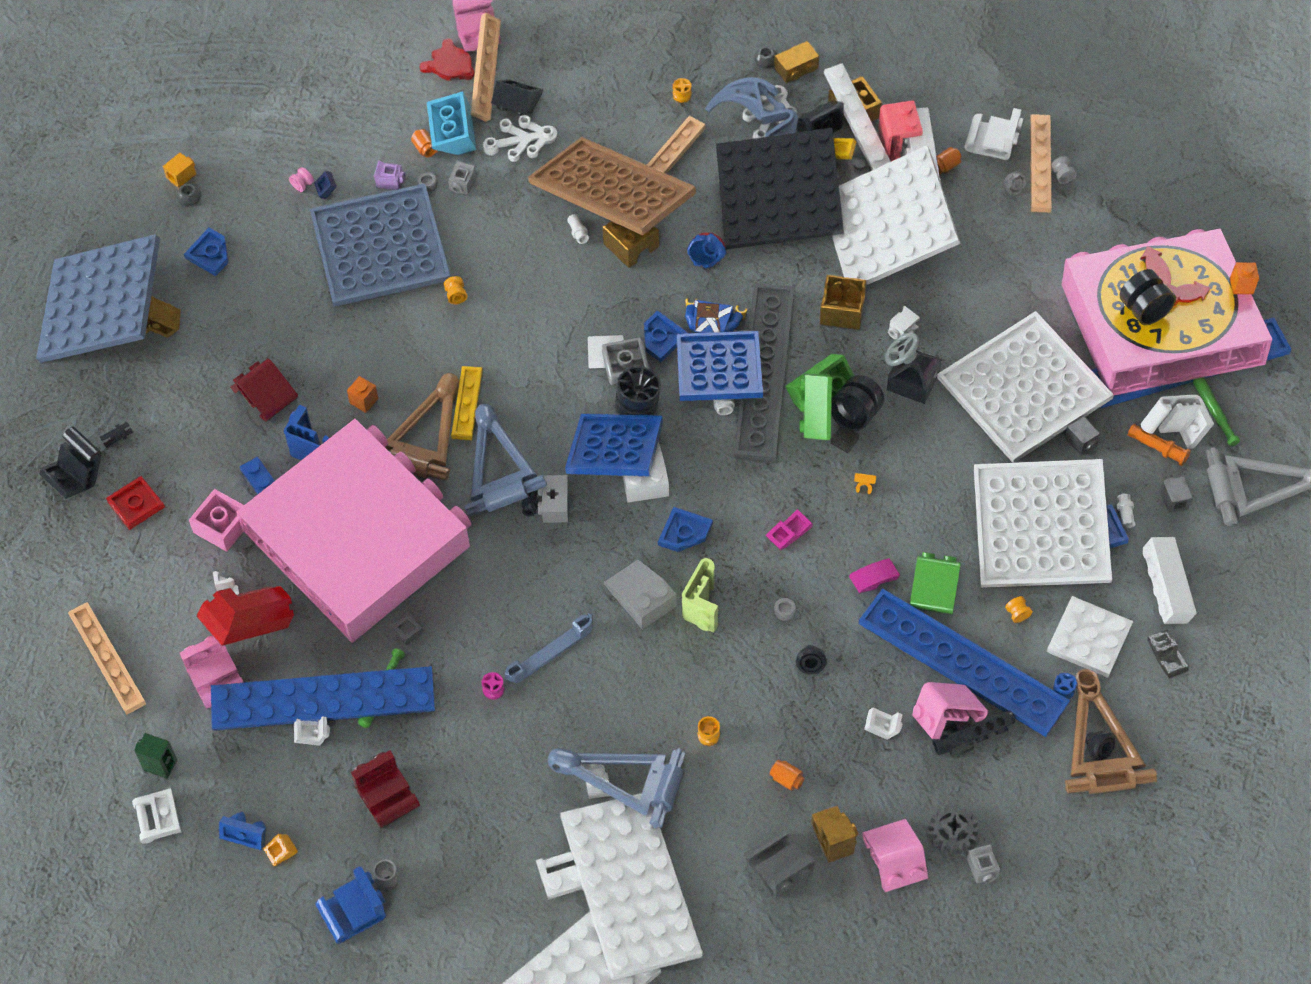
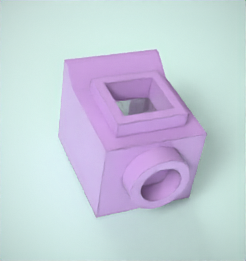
[374,160,405,190]

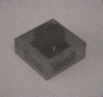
[830,426,860,453]

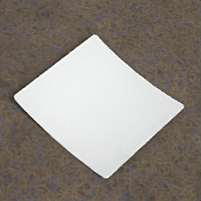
[588,335,623,369]

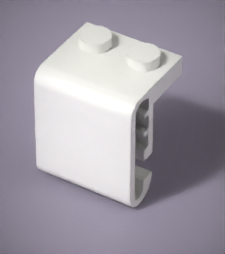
[964,108,1023,160]
[1141,395,1214,449]

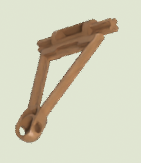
[385,373,459,481]
[1065,669,1157,794]

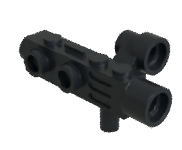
[932,711,1015,755]

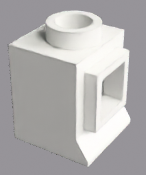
[888,306,920,343]

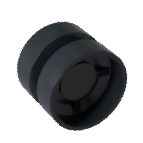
[1119,269,1176,325]
[831,375,884,431]

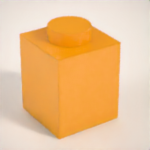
[163,153,197,188]

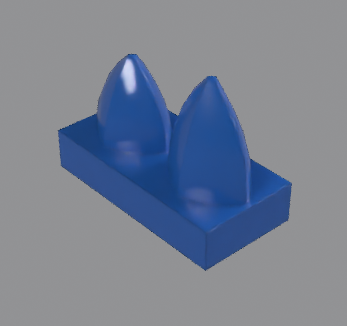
[219,811,266,850]

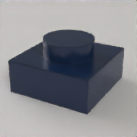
[314,171,337,199]

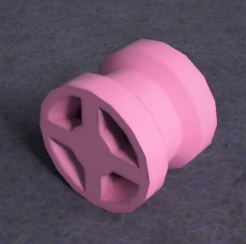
[289,167,314,192]

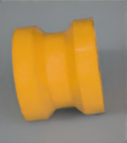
[673,78,692,103]
[1005,596,1033,623]

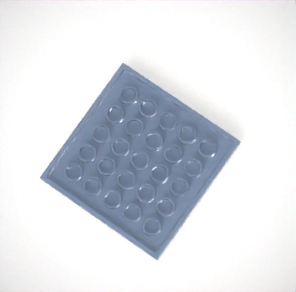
[310,184,451,307]
[36,234,160,363]

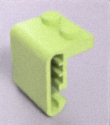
[682,558,718,633]

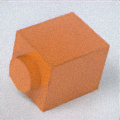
[1230,262,1259,294]
[347,376,379,413]

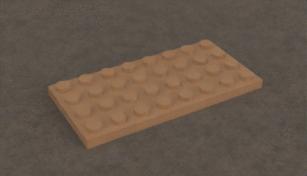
[528,137,696,235]

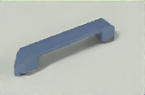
[505,613,593,683]

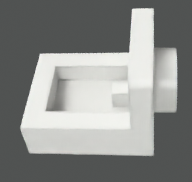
[865,708,902,740]
[294,717,330,746]

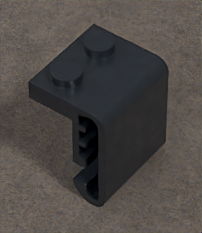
[39,427,102,499]

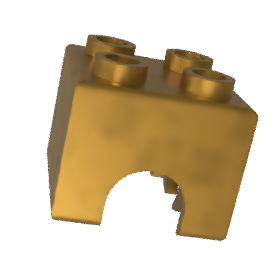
[603,221,659,268]
[819,275,867,330]

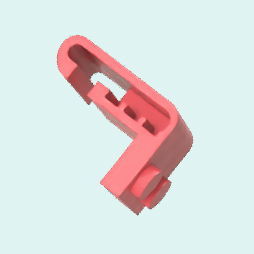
[878,100,923,162]

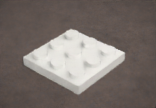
[1047,596,1133,678]

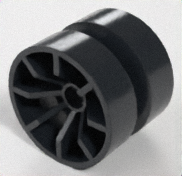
[615,366,661,415]

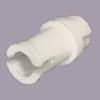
[567,214,589,244]
[1117,494,1136,528]

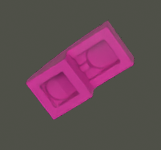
[766,509,813,550]
[849,558,900,593]

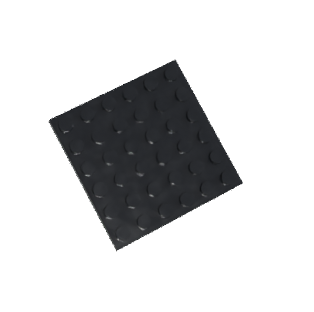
[716,128,844,250]

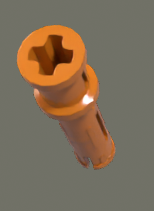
[1127,424,1191,466]

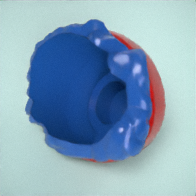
[687,232,727,268]

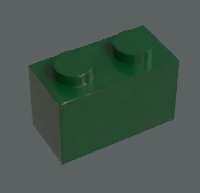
[135,733,177,779]

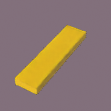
[451,366,483,440]

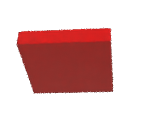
[106,476,165,530]

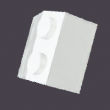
[623,441,669,502]

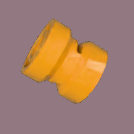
[444,276,467,304]
[698,716,720,746]

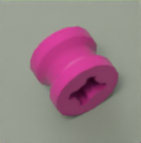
[481,672,504,700]

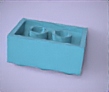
[427,92,476,155]

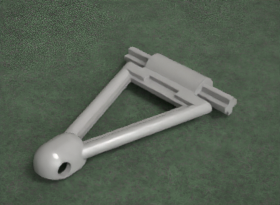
[1206,448,1311,526]

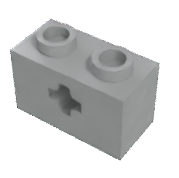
[538,475,569,523]

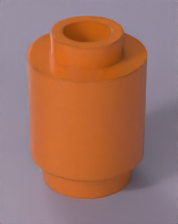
[411,129,437,158]
[936,147,962,174]
[770,760,805,791]

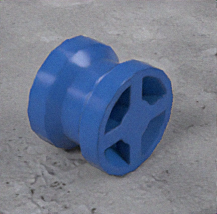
[1053,673,1077,699]

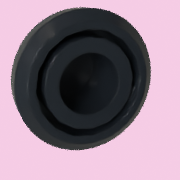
[796,645,827,674]
[1085,731,1116,761]

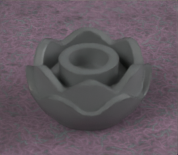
[754,46,777,68]
[177,184,201,206]

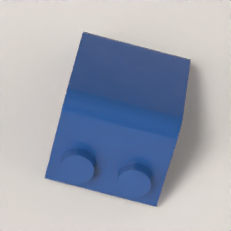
[284,405,329,460]
[315,866,386,944]

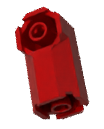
[197,586,294,646]

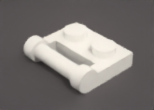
[132,789,181,844]
[536,851,583,900]

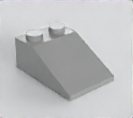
[604,560,677,630]

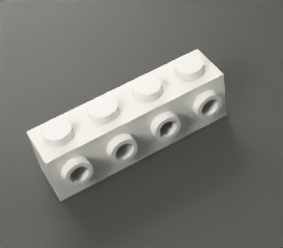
[1143,537,1197,624]

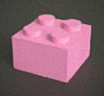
[189,489,244,552]

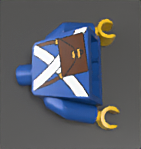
[685,299,747,333]

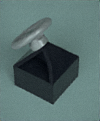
[885,332,942,404]

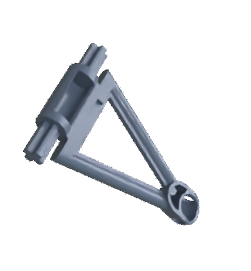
[465,404,547,516]
[548,748,686,829]

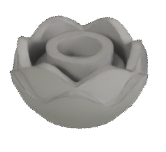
[1004,171,1026,195]

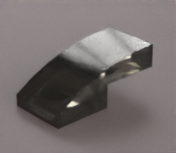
[1147,630,1189,678]

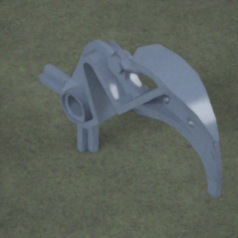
[705,77,798,137]

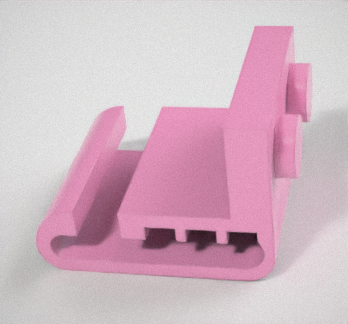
[452,0,501,52]
[180,636,244,709]
[912,682,988,739]
[862,819,928,892]

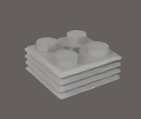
[602,337,649,385]

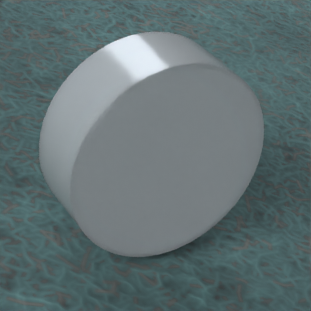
[417,172,437,192]
[774,598,796,621]

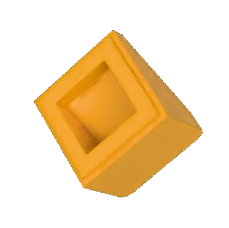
[263,834,298,866]

